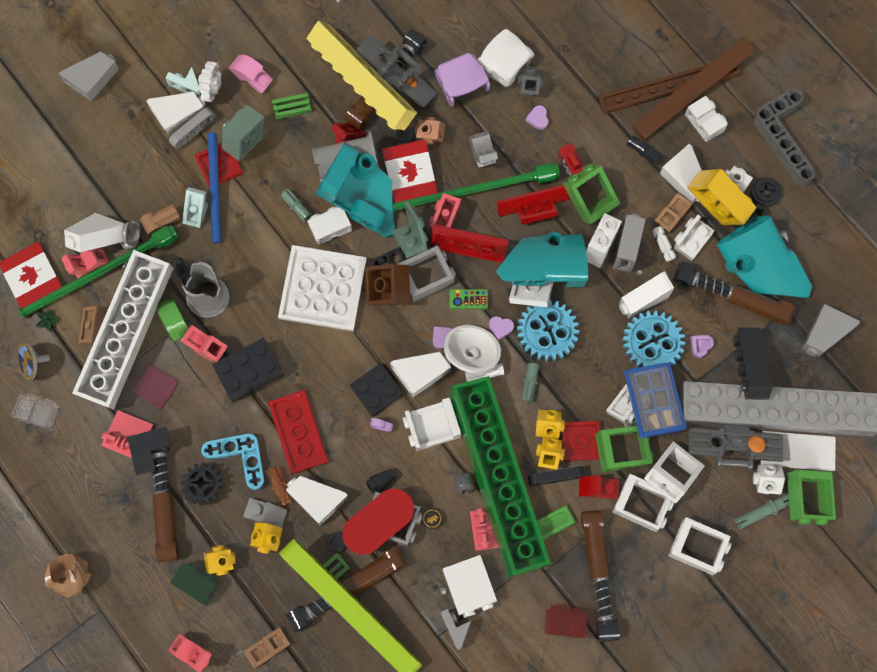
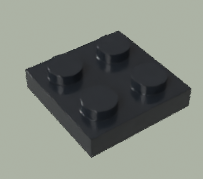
[349,363,403,417]

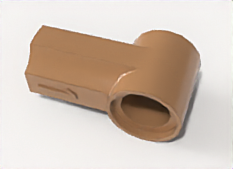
[140,204,181,237]

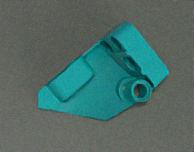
[315,143,395,238]
[717,216,812,298]
[496,232,588,287]

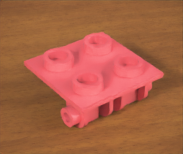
[101,410,153,458]
[470,508,498,551]

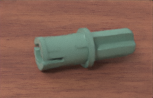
[281,189,312,222]
[522,363,540,402]

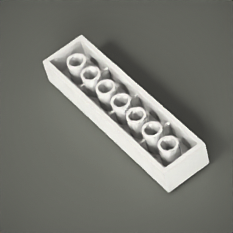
[73,250,173,410]

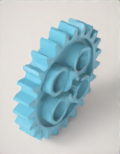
[517,300,579,362]
[622,311,686,372]

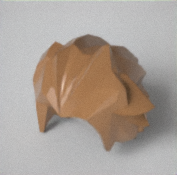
[44,553,91,597]

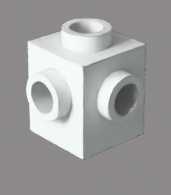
[726,166,753,193]
[753,465,785,494]

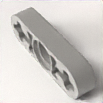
[169,107,216,149]

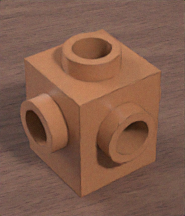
[415,117,445,145]

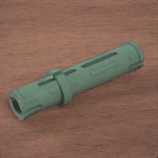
[734,494,789,530]

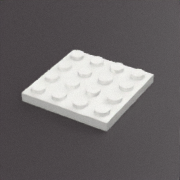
[278,245,367,332]

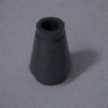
[366,469,396,494]

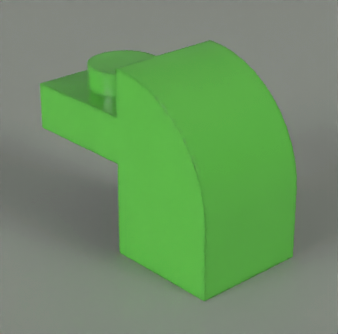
[157,298,188,342]

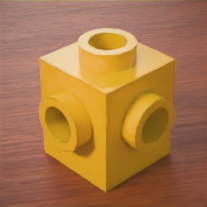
[535,409,565,439]
[536,437,565,470]
[250,522,283,554]
[203,545,235,575]

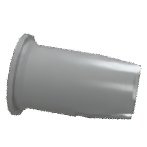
[312,131,379,181]
[182,262,230,319]

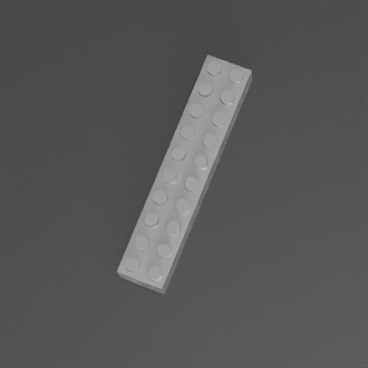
[680,381,877,436]

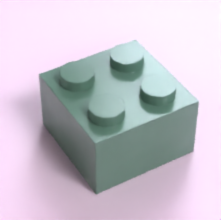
[222,105,264,161]

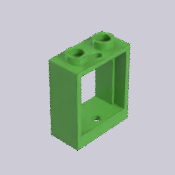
[563,163,620,224]
[595,426,654,473]
[787,470,836,525]

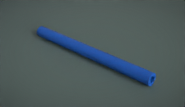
[208,132,221,244]

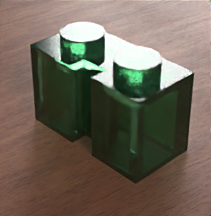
[170,562,219,606]

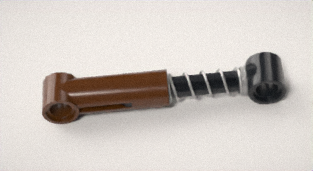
[344,29,427,130]
[673,262,796,326]
[152,447,179,563]
[581,510,620,643]
[285,546,407,633]

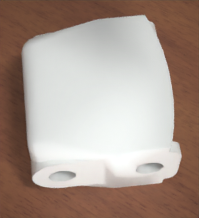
[477,29,534,87]

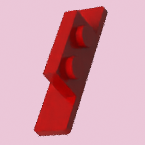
[496,185,570,225]

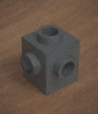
[518,67,544,95]

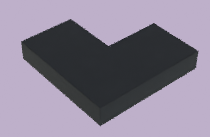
[127,427,171,475]

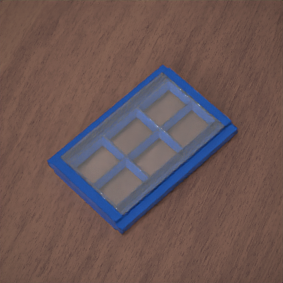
[624,362,687,439]

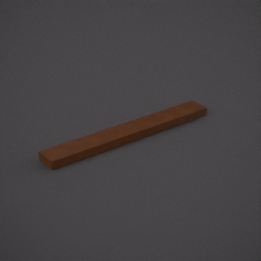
[632,36,756,141]
[597,65,742,115]

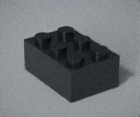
[212,337,284,403]

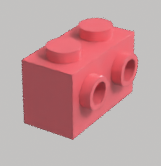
[428,193,461,234]

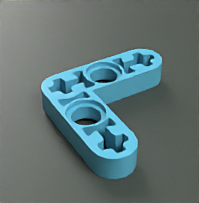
[201,434,265,491]

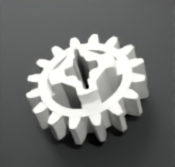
[198,61,221,102]

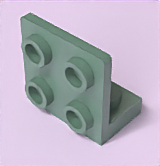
[392,201,428,258]

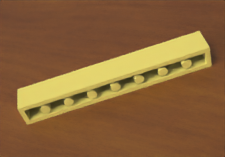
[306,21,417,130]

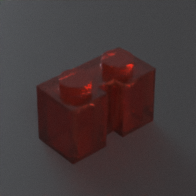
[543,605,587,639]

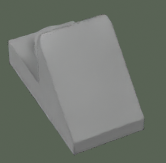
[243,498,288,528]
[440,609,471,651]

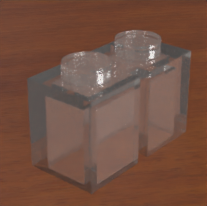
[11,393,61,431]

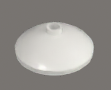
[444,325,501,373]

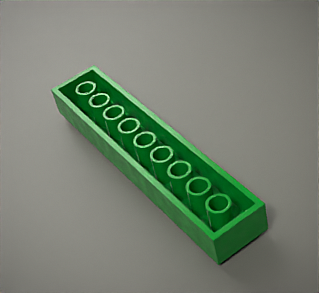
[448,376,551,579]

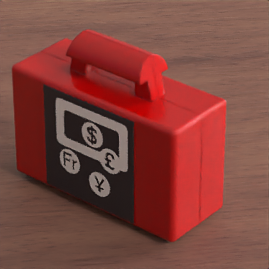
[558,143,587,182]

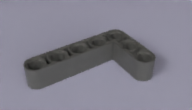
[753,88,815,187]

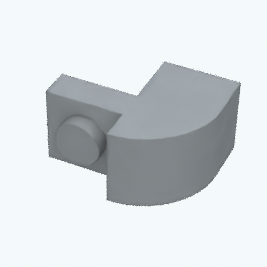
[468,131,498,168]

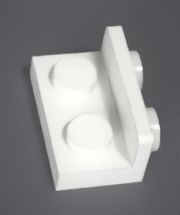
[674,215,715,261]
[606,384,651,427]

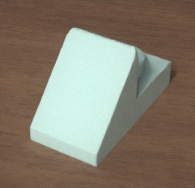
[166,68,201,98]
[182,187,209,228]

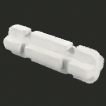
[653,226,676,262]

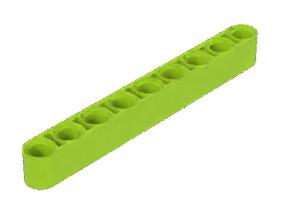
[279,538,422,672]

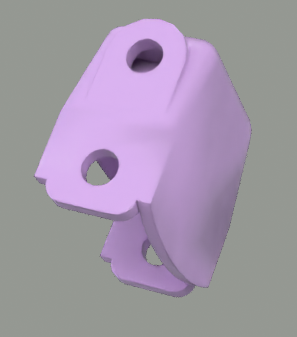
[434,53,490,107]

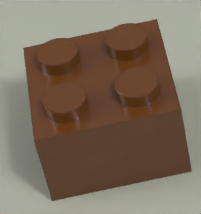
[365,264,410,306]

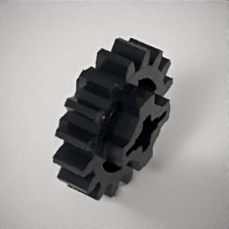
[180,462,224,506]

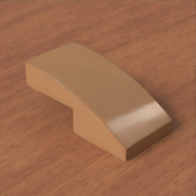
[655,193,693,233]
[244,627,290,669]

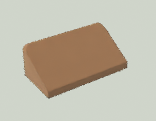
[78,306,107,345]

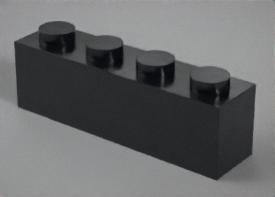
[733,327,772,400]

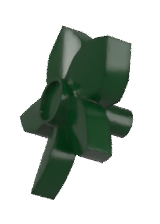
[36,309,59,332]

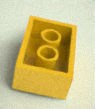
[687,169,757,225]

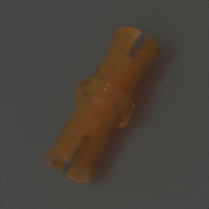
[265,466,291,507]

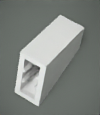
[147,92,206,136]
[660,144,702,204]
[64,213,125,252]
[619,271,674,319]
[391,352,452,398]
[286,476,348,526]

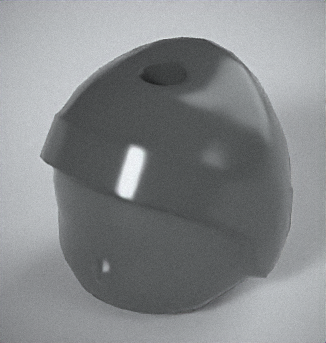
[453,472,475,494]

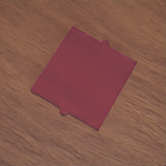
[132,365,178,409]

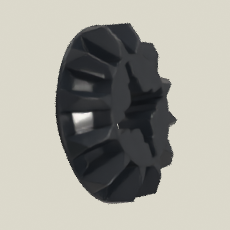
[751,177,782,206]

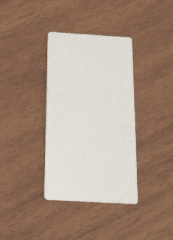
[761,431,836,471]

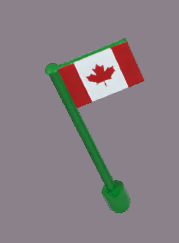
[382,139,560,212]
[0,225,179,318]

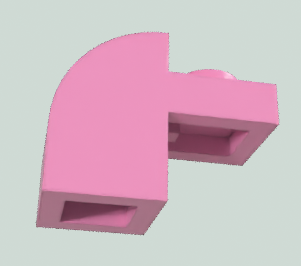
[228,55,273,93]

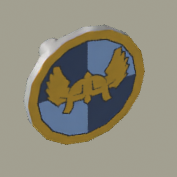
[17,342,50,380]

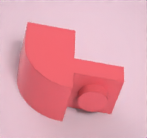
[61,247,109,279]
[180,325,228,362]
[168,633,211,672]

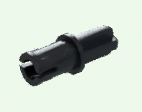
[626,136,662,164]
[172,257,191,285]

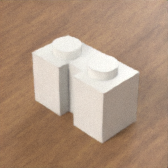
[685,96,728,143]
[307,206,352,246]

